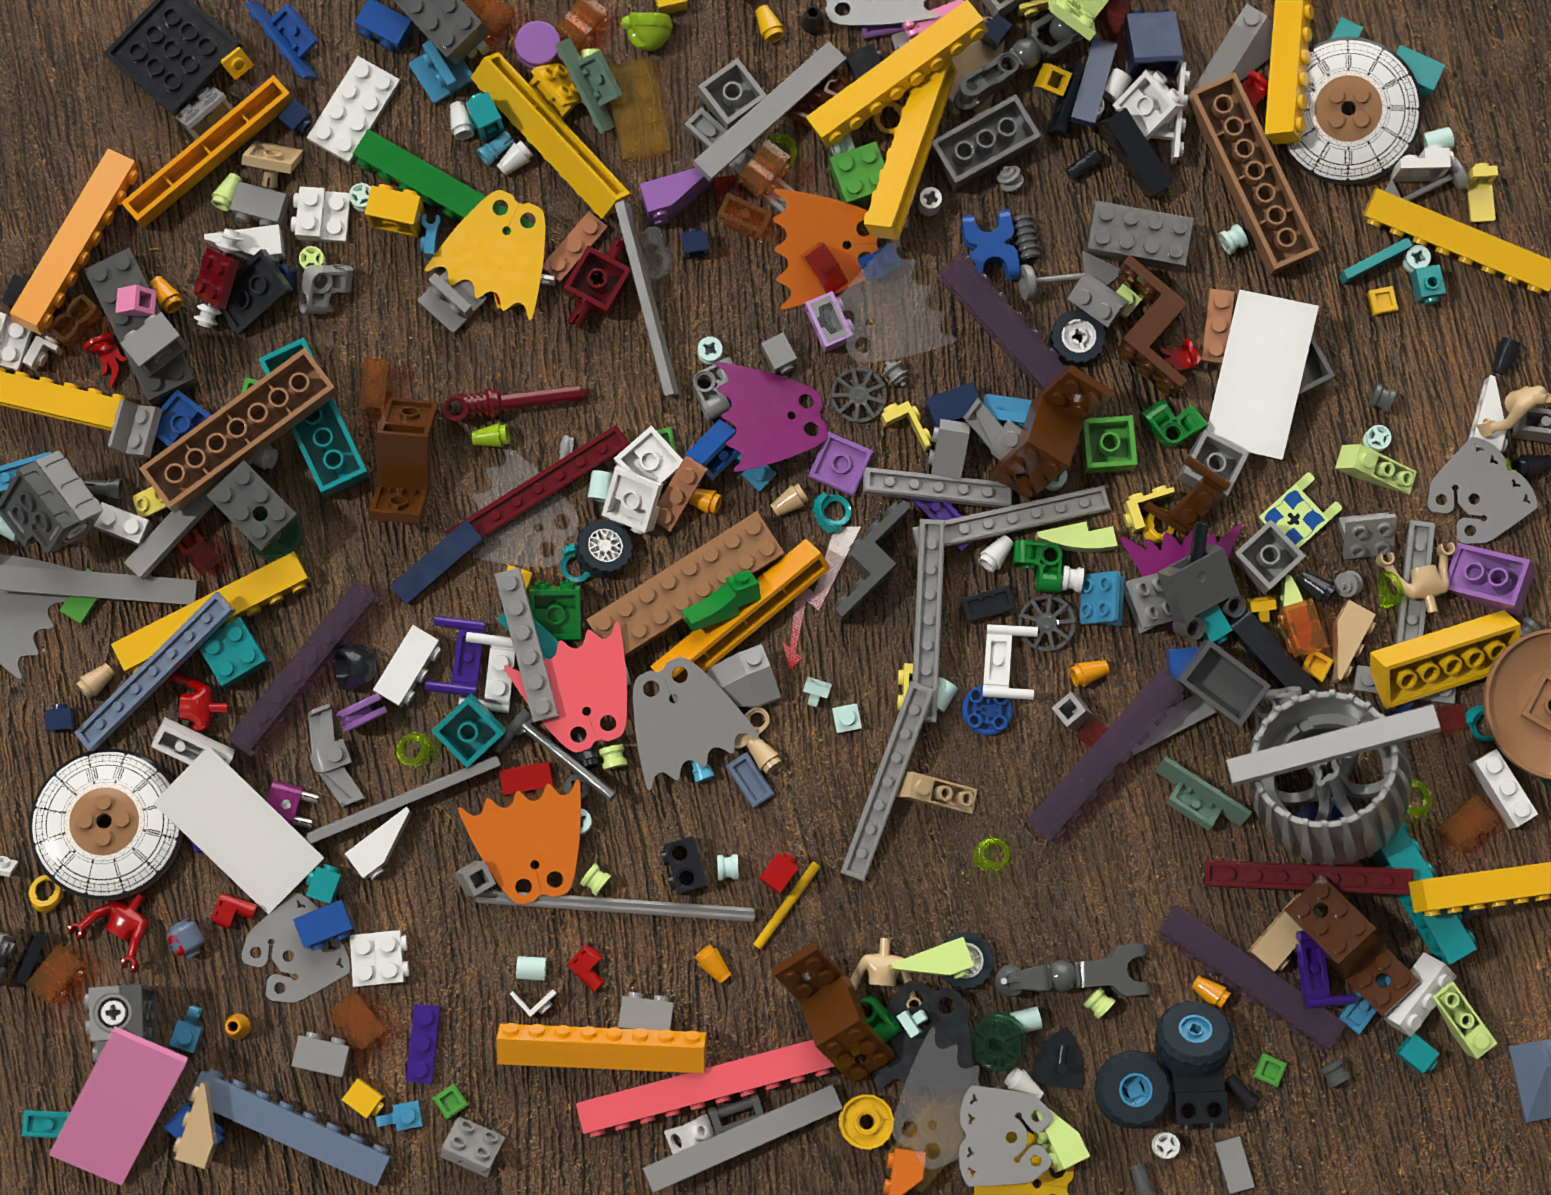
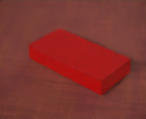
[499,762,553,796]

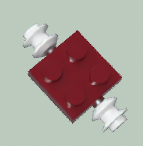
[194,228,243,328]

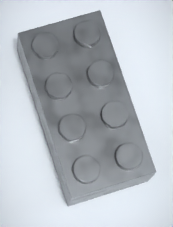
[930,95,1041,192]
[1085,201,1194,273]

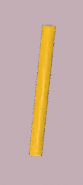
[753,861,821,950]

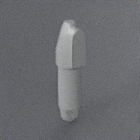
[559,435,574,460]

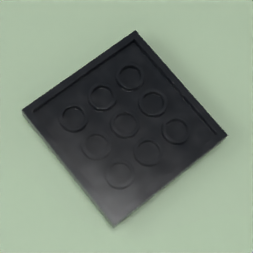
[103,0,242,117]

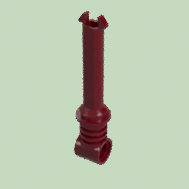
[443,385,590,421]

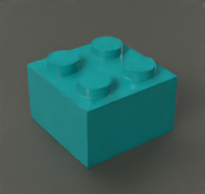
[199,617,270,690]
[431,693,506,768]

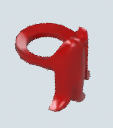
[1242,70,1269,114]
[83,332,128,389]
[1160,338,1201,372]

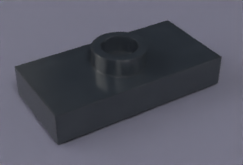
[960,585,1016,623]
[12,930,47,985]

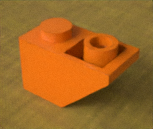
[883,1148,926,1195]

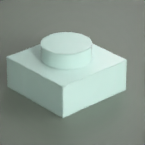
[832,703,862,734]

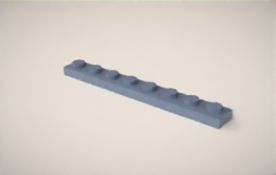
[74,591,235,752]

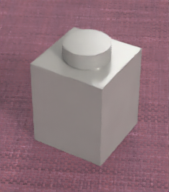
[761,332,797,375]
[1052,692,1094,731]
[454,860,496,897]

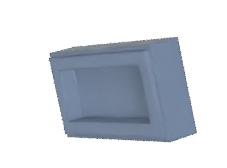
[726,752,775,809]

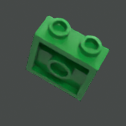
[529,581,582,640]

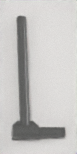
[492,708,616,801]

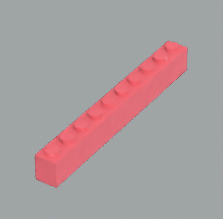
[576,1040,835,1137]

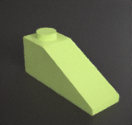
[888,937,974,979]

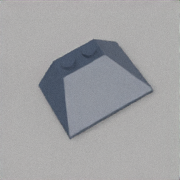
[1508,1039,1551,1123]

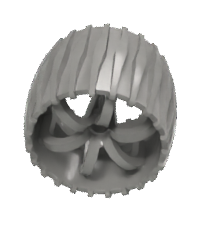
[1248,689,1412,867]

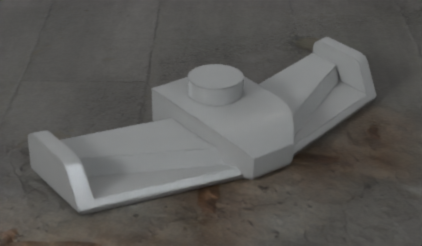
[963,398,1022,460]
[308,703,366,808]

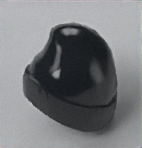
[333,645,378,690]

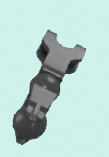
[953,13,1084,113]
[995,944,1151,998]

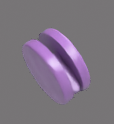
[515,21,560,69]
[336,693,387,732]

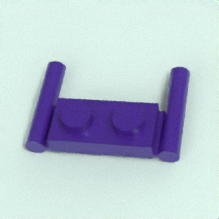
[425,616,485,696]
[1296,931,1355,1009]

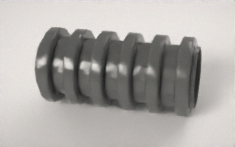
[1012,214,1041,262]

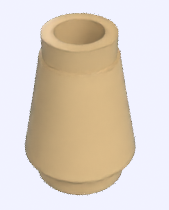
[770,483,809,517]
[76,663,115,699]
[746,737,782,774]

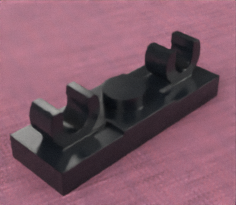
[1046,61,1085,136]

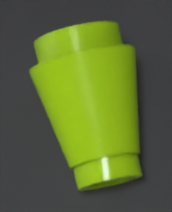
[472,423,510,447]

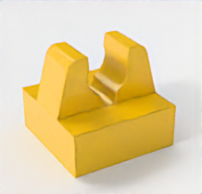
[1246,596,1277,623]

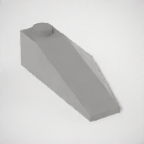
[1192,3,1273,91]
[671,644,782,708]

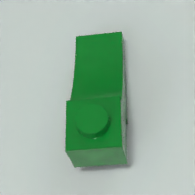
[681,570,761,632]

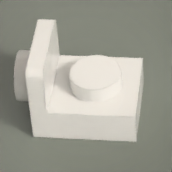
[22,335,63,371]

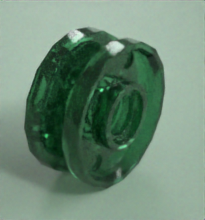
[248,509,303,562]
[969,1012,1027,1071]

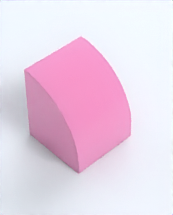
[115,285,157,316]

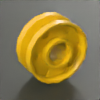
[839,1094,894,1149]

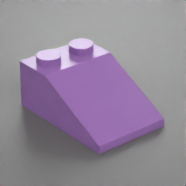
[640,168,713,226]
[1447,543,1536,616]

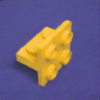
[528,63,582,120]

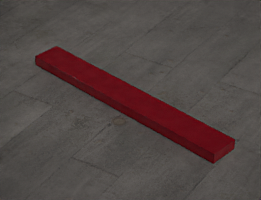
[446,425,629,539]
[1205,860,1414,895]

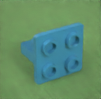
[409,40,473,104]
[978,394,1032,444]
[1079,571,1125,627]

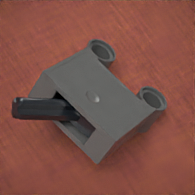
[1157,521,1246,640]

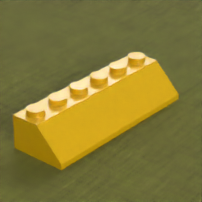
[1370,610,1521,709]

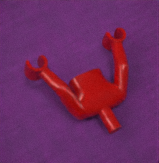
[166,671,229,733]
[68,893,148,973]

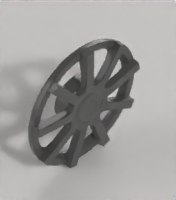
[831,367,887,423]
[1018,595,1075,651]

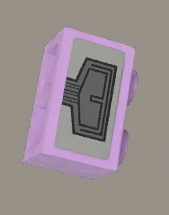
[805,291,855,353]

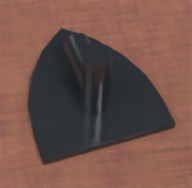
[1032,1027,1084,1090]

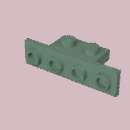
[555,38,623,134]
[1155,756,1252,831]

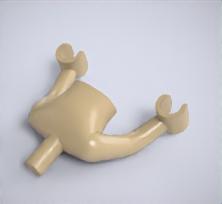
[1477,386,1551,437]
[1376,542,1455,614]
[851,938,922,1008]

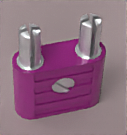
[267,781,319,828]

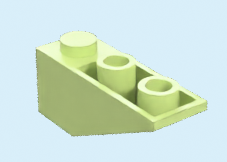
[1335,444,1417,495]
[1432,981,1497,1059]
[1031,1110,1090,1173]

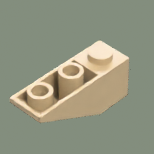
[1332,600,1376,683]
[896,772,978,814]
[173,1083,218,1169]

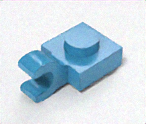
[420,214,441,260]
[735,453,777,493]
[169,1005,204,1053]
[375,1100,423,1131]

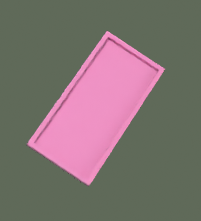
[49,1026,188,1186]

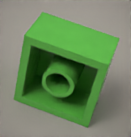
[829,141,885,207]
[1080,415,1138,474]

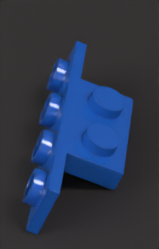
[245,1,320,80]

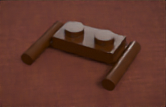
[1143,456,1231,535]

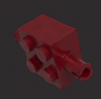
[563,236,632,329]

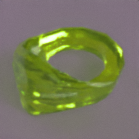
[765,133,797,170]
[1377,571,1404,608]
[396,732,434,766]
[1407,780,1433,818]
[972,837,1010,871]

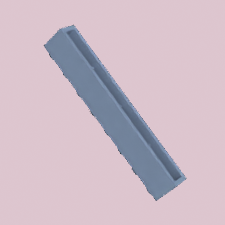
[188,1068,393,1186]

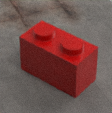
[759,852,799,895]

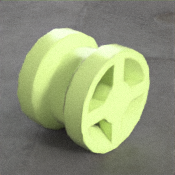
[299,246,326,270]
[599,744,628,770]
[580,864,611,896]
[1083,986,1115,1019]

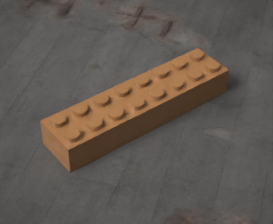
[1188,72,1320,276]
[139,347,339,513]
[586,511,784,659]

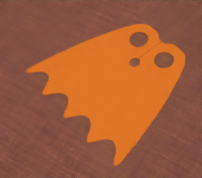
[773,188,878,310]
[458,780,581,904]

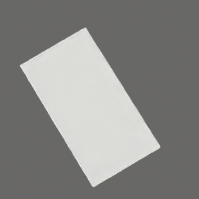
[1207,290,1319,460]
[153,746,324,914]

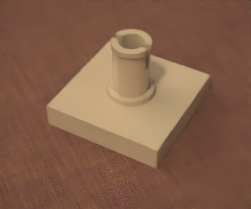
[241,141,303,188]

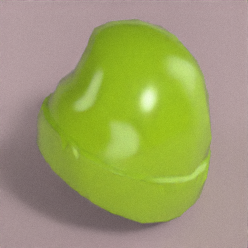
[621,12,672,51]

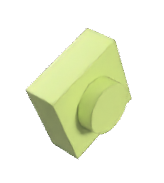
[1116,284,1142,320]

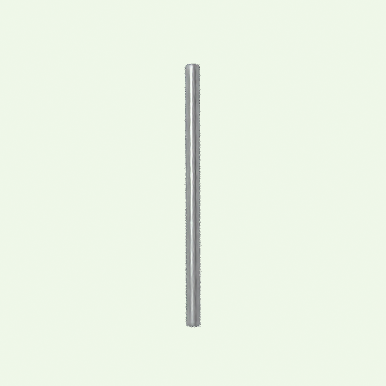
[475,890,756,922]

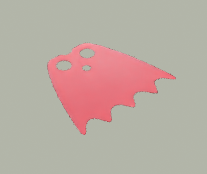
[504,622,627,752]

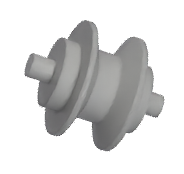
[997,165,1024,192]
[881,360,909,387]
[1334,570,1363,597]

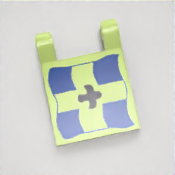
[1258,472,1342,548]

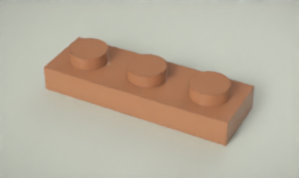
[542,211,608,284]
[1200,288,1234,365]
[656,456,708,532]

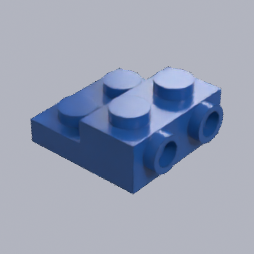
[156,389,211,447]

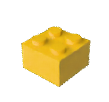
[364,184,425,238]

